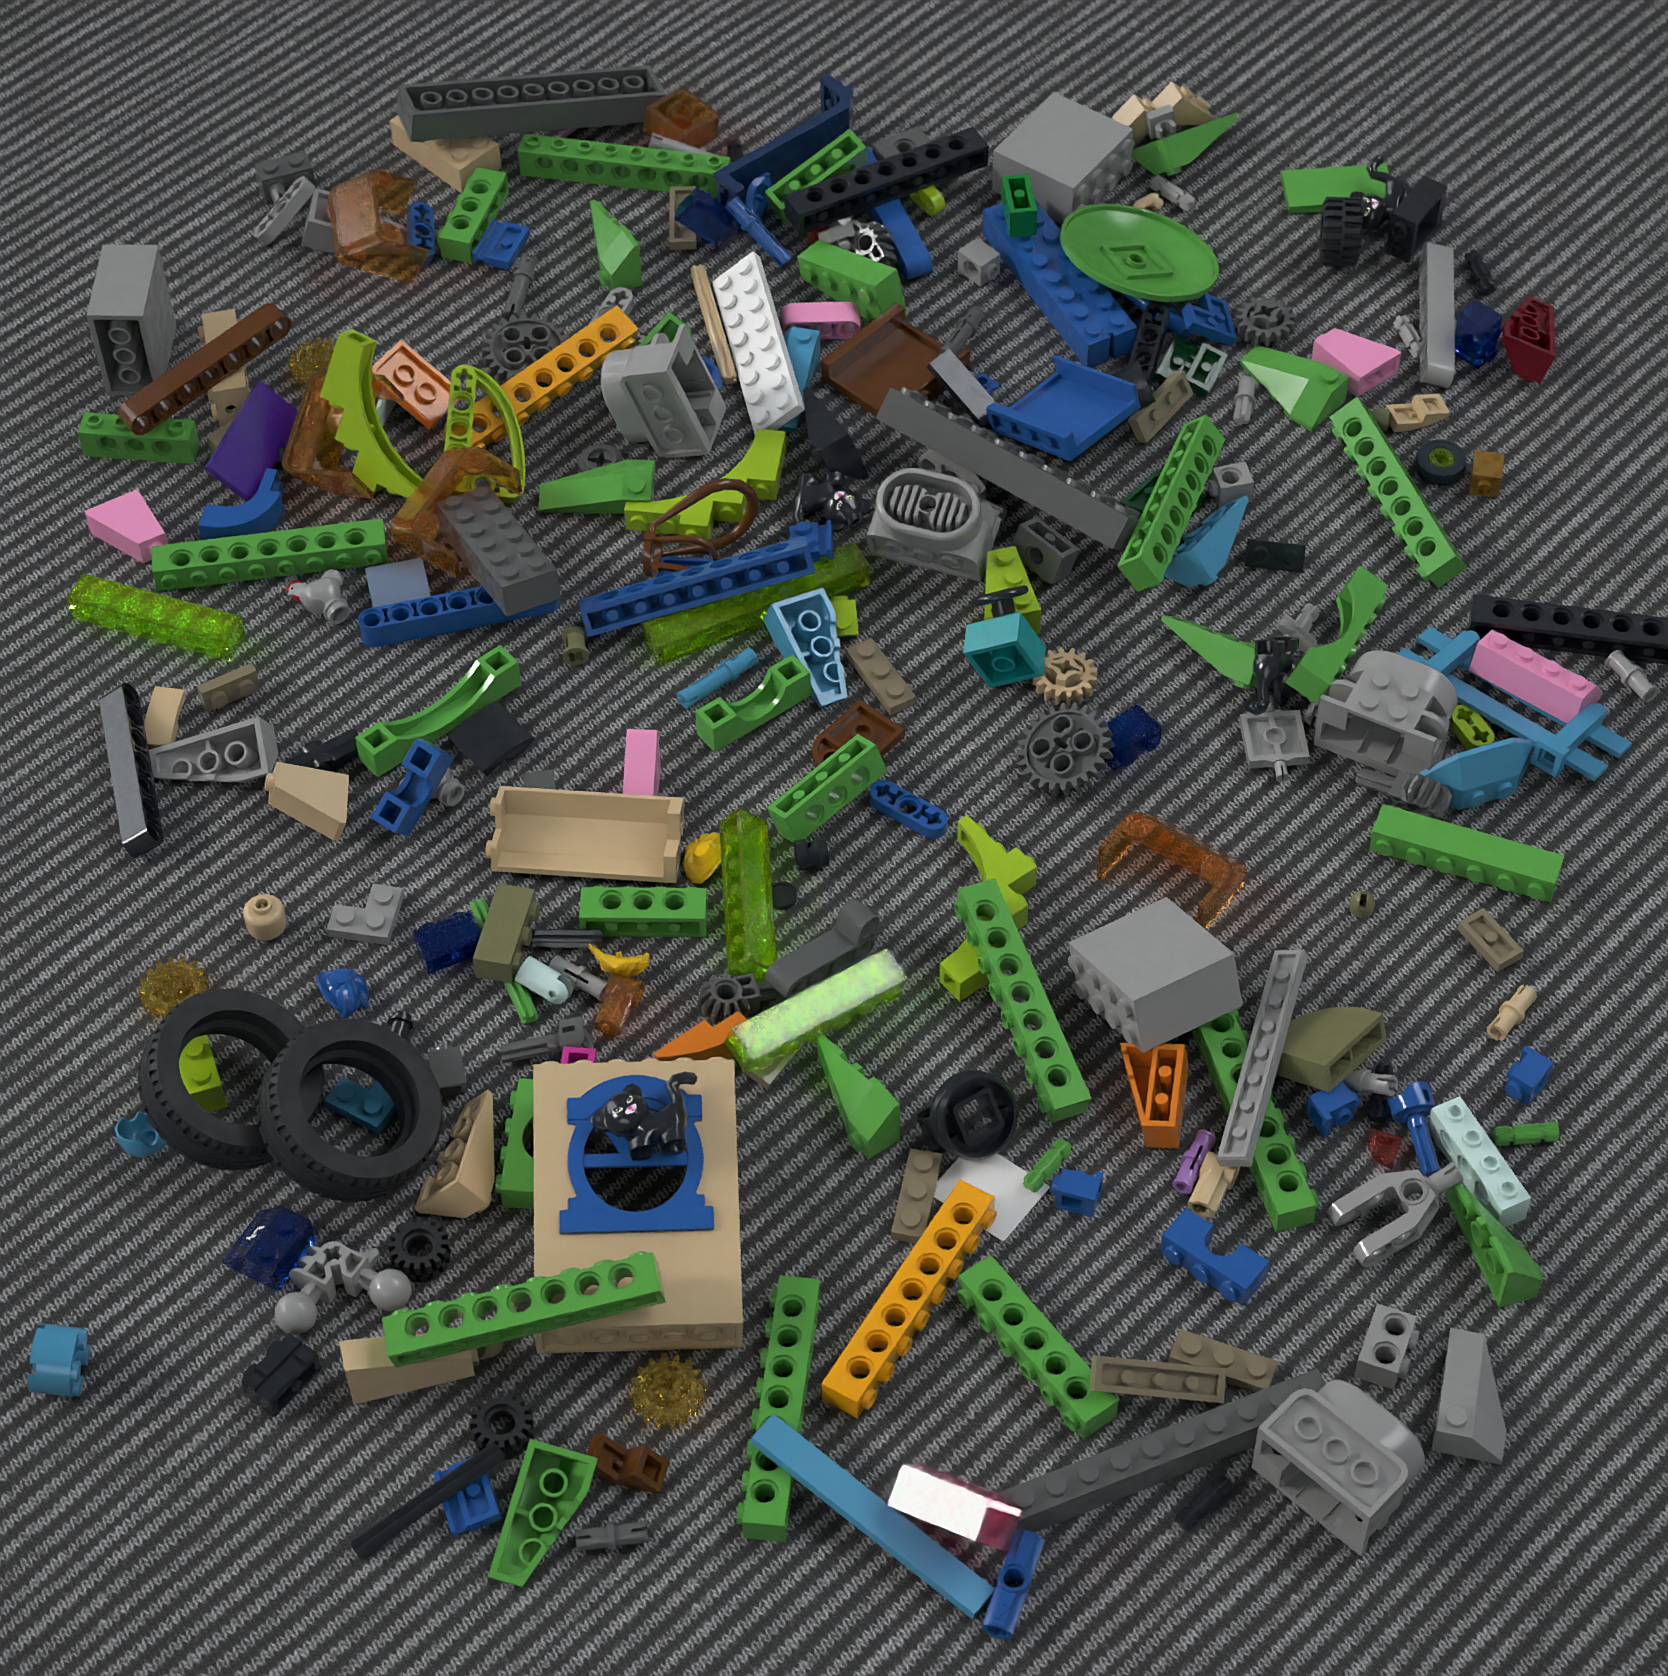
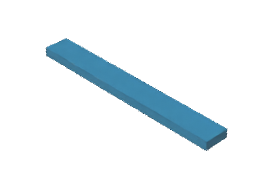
[750,1414,995,1619]

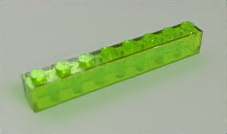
[643,542,870,666]

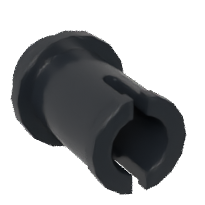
[388,1011,413,1040]

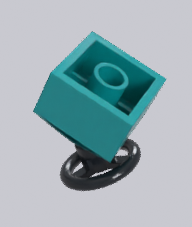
[963,585,1046,688]

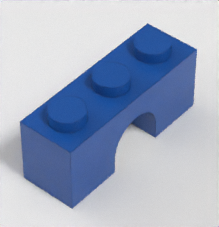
[371,738,455,836]
[1161,1208,1269,1306]

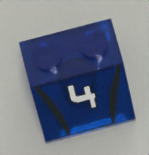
[222,1206,316,1292]

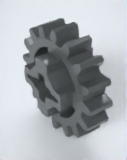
[1235,295,1296,347]

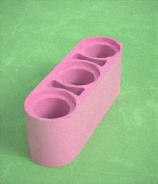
[781,302,861,340]

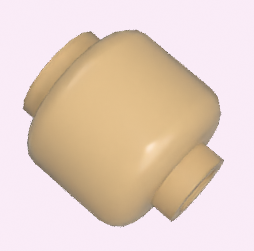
[243,894,287,941]

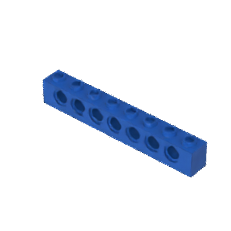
[579,536,816,637]

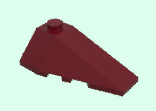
[1502,296,1556,383]

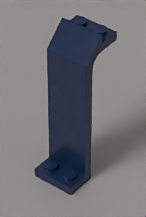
[713,73,854,233]

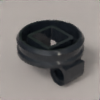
[916,1070,1018,1161]

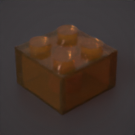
[643,86,720,148]

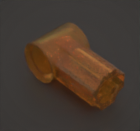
[595,973,644,1038]

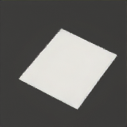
[935,1154,1050,1242]

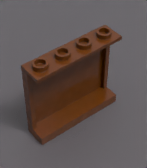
[821,303,970,416]

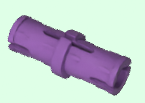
[1172,1129,1216,1194]

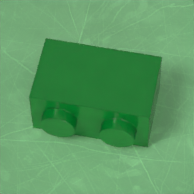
[1001,174,1037,238]

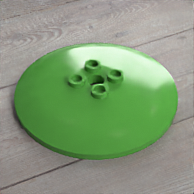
[1060,204,1219,302]

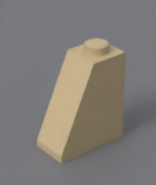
[264,762,349,841]

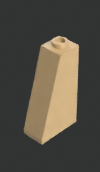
[339,1333,479,1405]

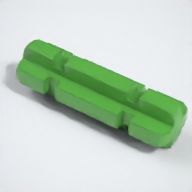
[1493,1122,1559,1146]
[1023,1138,1072,1193]

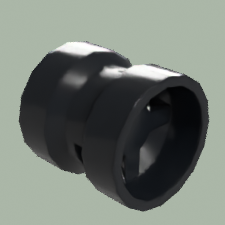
[794,836,829,871]

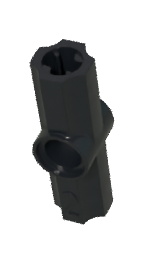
[272,729,359,772]

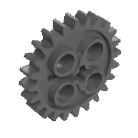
[482,312,570,387]
[1016,702,1115,797]

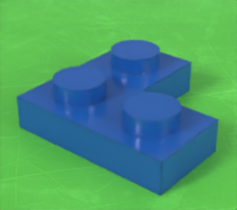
[1182,293,1237,346]

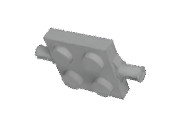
[1239,695,1310,782]

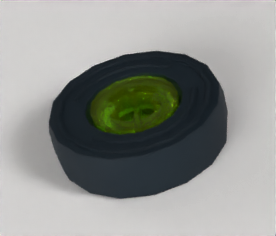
[1415,439,1467,485]

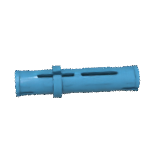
[677,647,759,709]

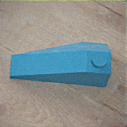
[778,327,820,433]
[1164,495,1249,588]
[763,587,847,708]

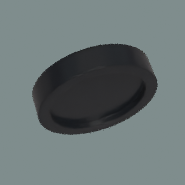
[766,881,797,910]

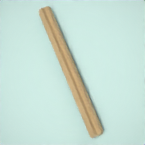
[691,264,737,385]

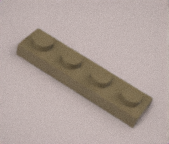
[1089,1355,1227,1403]

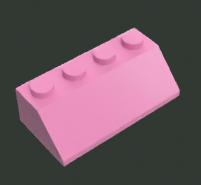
[1469,630,1602,724]

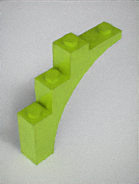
[320,329,442,507]
[624,429,786,544]
[940,815,1037,1002]

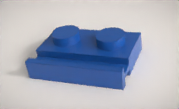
[472,219,530,270]
[789,520,833,562]
[433,1456,503,1538]

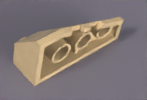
[415,1090,495,1218]

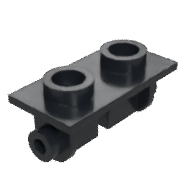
[1244,539,1306,573]

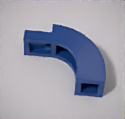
[198,468,285,540]

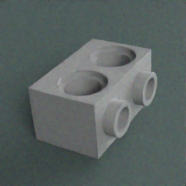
[1354,1303,1420,1390]

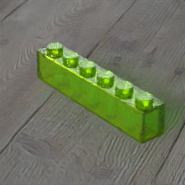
[67,574,245,661]
[719,807,777,983]
[724,948,908,1073]

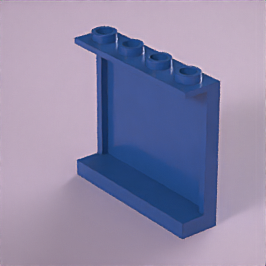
[986,355,1141,461]

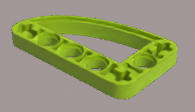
[441,365,525,503]

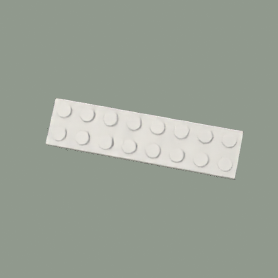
[712,251,805,434]

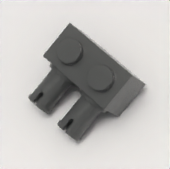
[254,151,316,206]

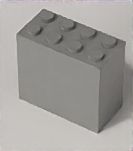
[992,92,1134,224]
[87,244,176,396]
[1068,897,1243,1053]

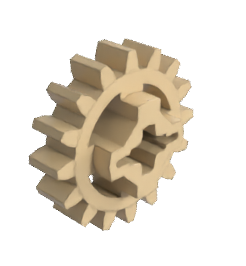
[1032,647,1097,706]

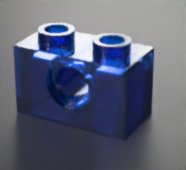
[1455,299,1503,369]

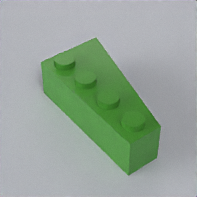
[797,240,907,322]

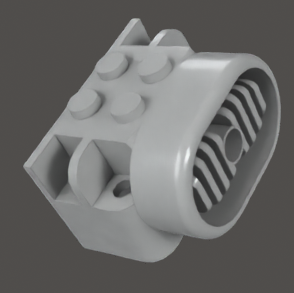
[601,324,727,458]
[866,468,1001,582]
[1313,650,1458,777]
[1251,1380,1425,1556]

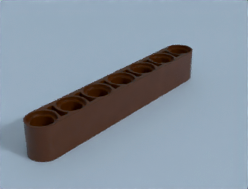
[117,303,292,436]

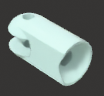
[515,956,573,1004]

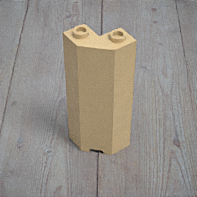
[486,786,684,883]

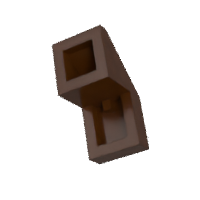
[586,1433,669,1494]

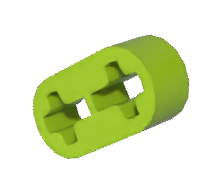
[909,186,946,216]
[1449,704,1494,750]

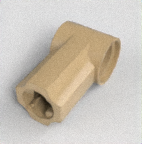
[1188,1151,1240,1219]

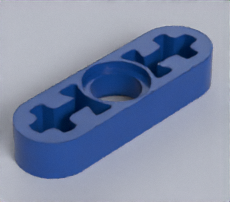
[406,202,436,265]
[870,780,948,839]

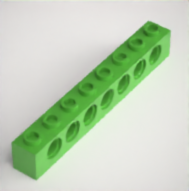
[518,134,731,198]
[1330,397,1467,588]
[1117,415,1225,592]
[151,518,389,591]
[954,878,1091,1123]
[1191,1008,1319,1232]
[382,1251,666,1368]
[737,1275,821,1542]

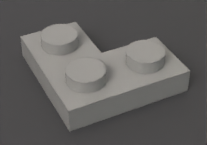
[326,884,404,945]

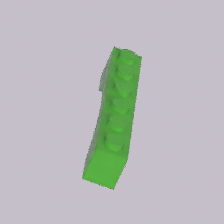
[1285,566,1389,703]
[355,645,521,778]

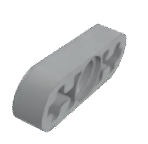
[254,176,315,245]

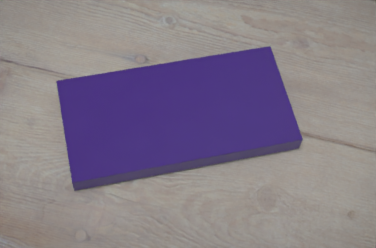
[204,380,304,502]

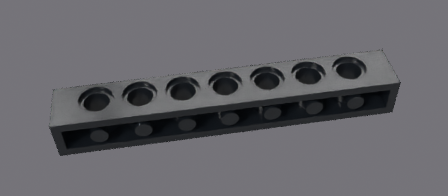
[784,127,989,235]
[1468,594,1668,665]

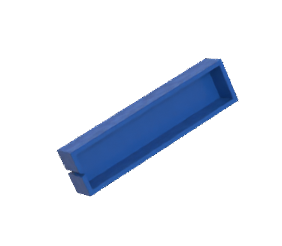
[982,199,1137,368]

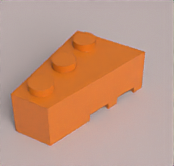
[1120,1043,1189,1148]

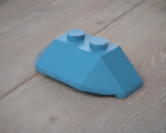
[1419,737,1533,810]

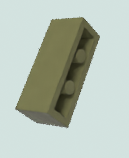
[473,883,540,983]

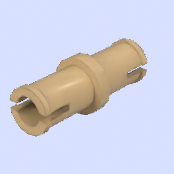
[1487,985,1537,1041]

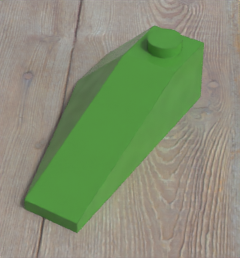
[1131,113,1238,177]
[590,200,642,292]
[539,460,656,514]
[817,1034,900,1160]
[488,1439,598,1587]

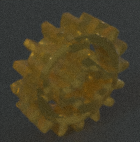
[288,336,337,388]
[138,957,209,1020]
[630,1354,706,1428]

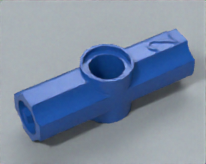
[982,1529,1045,1640]

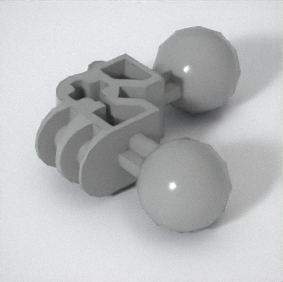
[274,1241,412,1335]

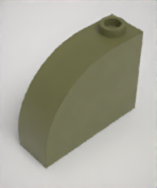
[1276,1007,1387,1092]

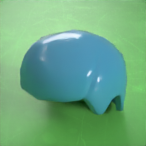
[114,1111,167,1158]

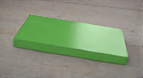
[1281,164,1389,214]

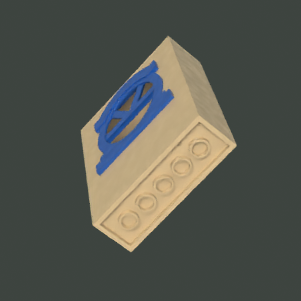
[533,1057,743,1354]

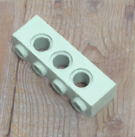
[1428,1096,1531,1228]

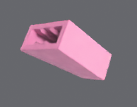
[1312,328,1401,397]
[84,489,168,563]
[623,729,661,796]

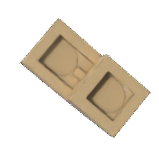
[1385,394,1450,432]
[144,686,186,748]

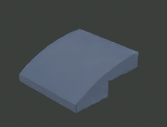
[365,558,431,608]

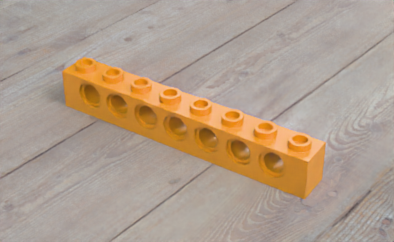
[443,305,638,460]
[821,1179,997,1419]

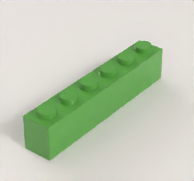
[1369,804,1564,902]

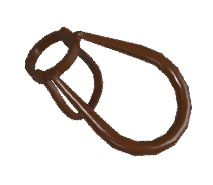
[643,478,759,577]

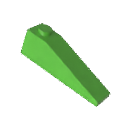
[1240,345,1349,432]
[1161,615,1258,690]
[1446,1182,1543,1308]

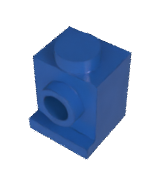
[1505,1046,1554,1106]
[1306,1081,1360,1138]
[1051,1168,1103,1217]

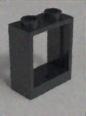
[1385,176,1448,263]

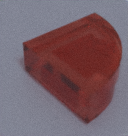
[1368,1128,1402,1169]

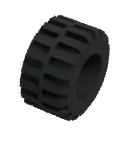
[1319,197,1363,267]

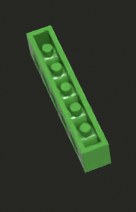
[957,1255,1118,1439]

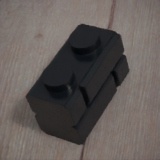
[241,1333,322,1417]

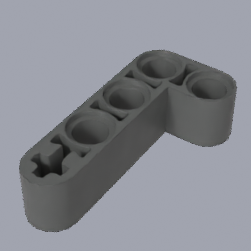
[765,898,880,1000]

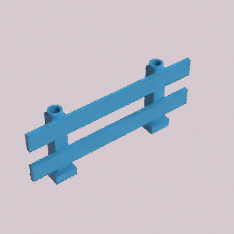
[1398,627,1632,781]

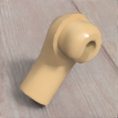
[1133,193,1164,215]

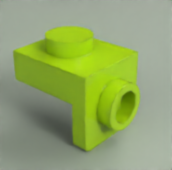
[831,596,859,638]

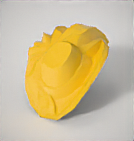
[684,832,733,884]
[588,944,649,979]

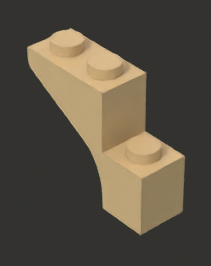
[1112,81,1213,143]

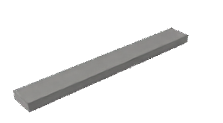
[1216,950,1308,1166]

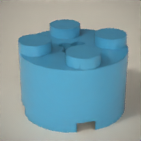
[28,1323,90,1397]

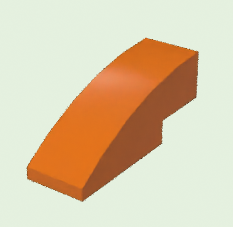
[654,1011,755,1061]

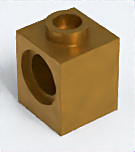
[1469,450,1504,498]

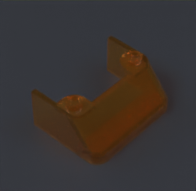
[327,169,429,284]
[282,370,404,498]
[390,447,522,578]
[1097,812,1247,930]

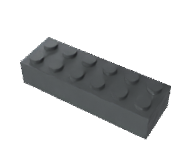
[436,485,561,617]

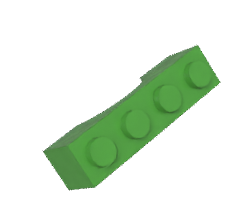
[695,654,811,753]
[495,1078,534,1209]

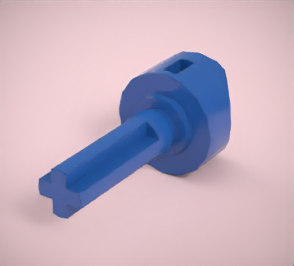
[1387,1081,1440,1177]

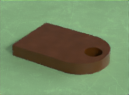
[812,699,905,768]

